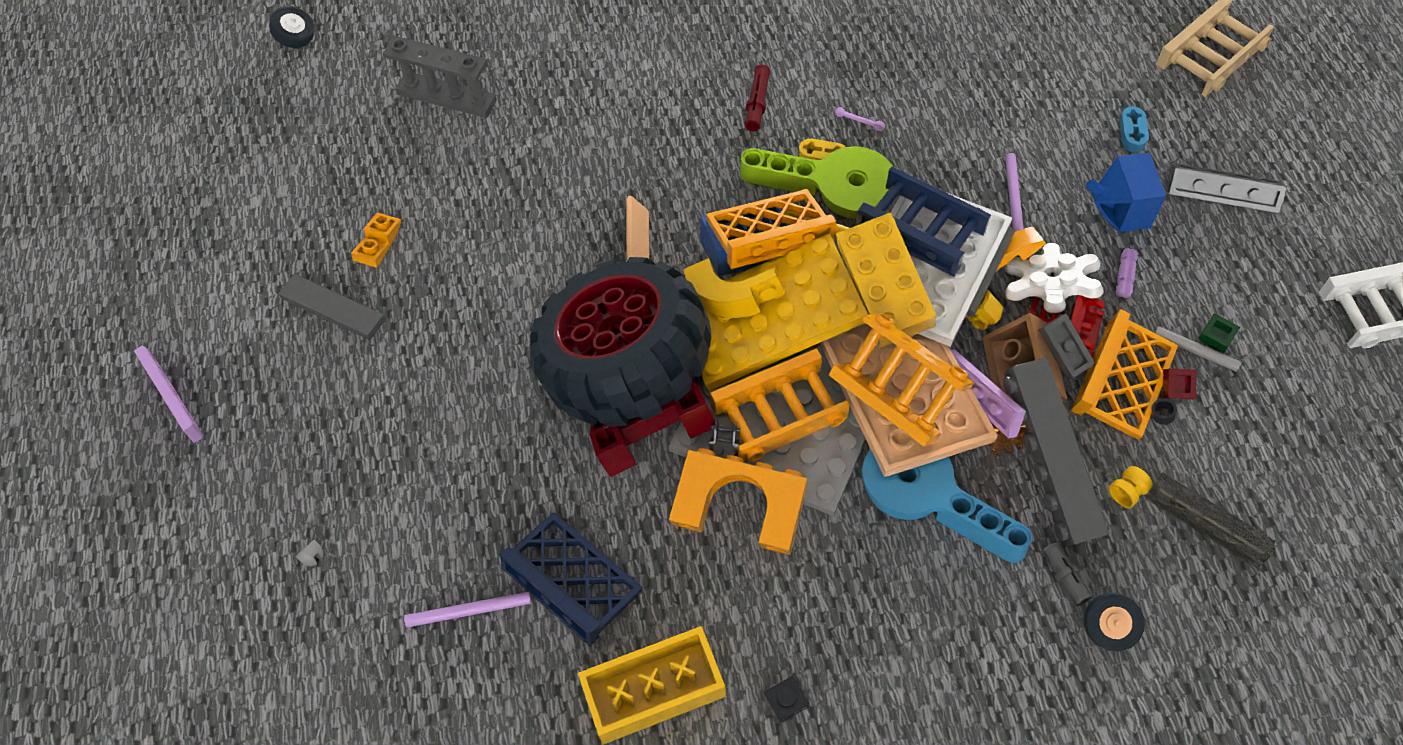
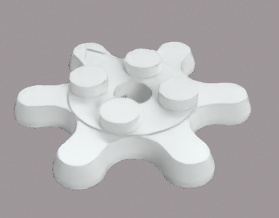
[1005,243,1103,313]

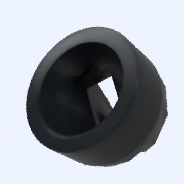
[1151,399,1177,425]

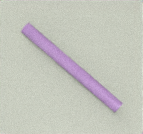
[1005,153,1024,231]
[404,592,531,628]

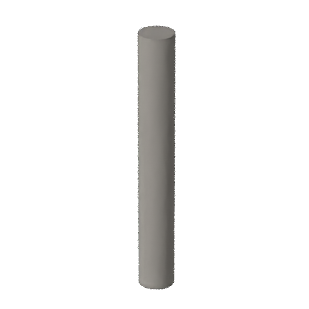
[1155,326,1242,372]

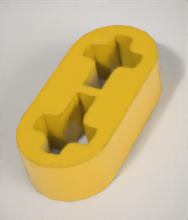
[799,139,845,160]

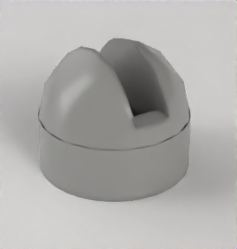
[295,539,324,567]

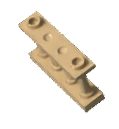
[1156,0,1274,97]

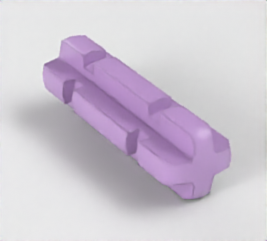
[1116,248,1138,298]

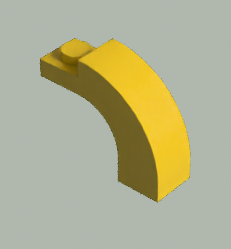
[683,258,784,318]

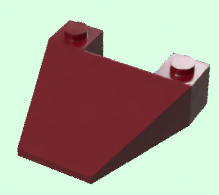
[590,379,715,477]

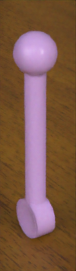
[835,107,885,131]

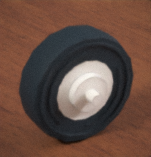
[269,6,315,48]

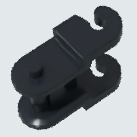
[709,420,740,457]

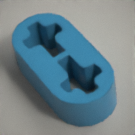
[1119,106,1149,152]

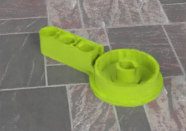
[740,146,893,219]

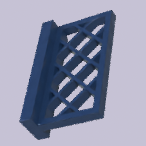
[500,512,643,647]

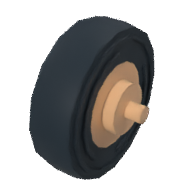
[1084,592,1145,652]

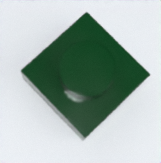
[1198,313,1240,353]

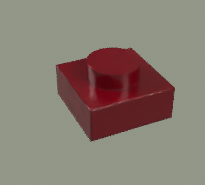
[1163,368,1197,400]

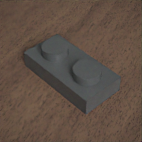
[1038,314,1096,379]

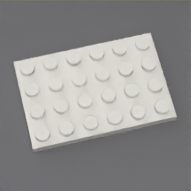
[853,193,1012,347]

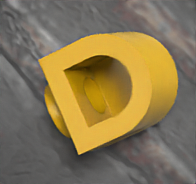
[966,290,1003,330]

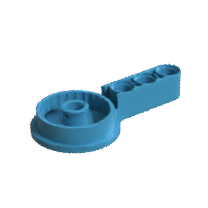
[862,449,1032,563]

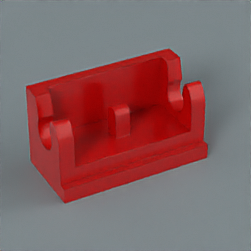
[1069,295,1105,358]

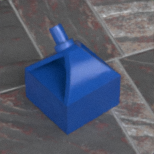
[1086,152,1166,232]

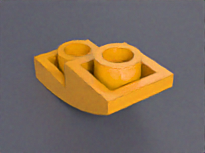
[351,212,401,268]
[997,227,1046,271]

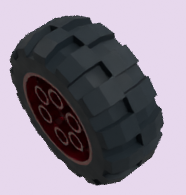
[530,257,711,427]

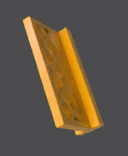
[706,189,836,269]
[1070,309,1178,440]

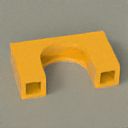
[669,448,808,555]

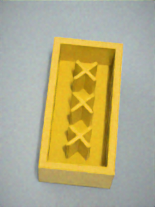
[836,212,937,348]
[578,626,726,745]

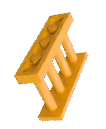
[829,313,974,447]
[710,348,850,462]

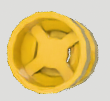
[1108,466,1153,509]

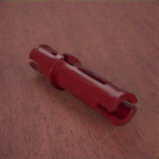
[744,64,770,132]

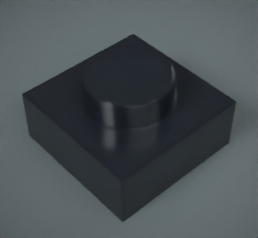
[764,676,809,723]

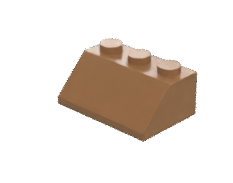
[982,313,1067,401]

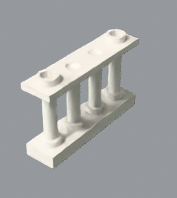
[1319,262,1403,349]

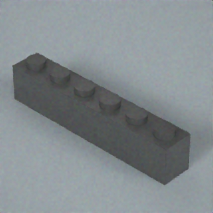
[1003,357,1109,547]

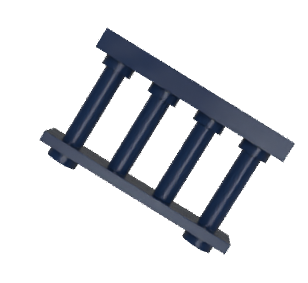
[856,166,991,277]

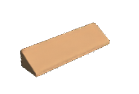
[626,196,649,261]

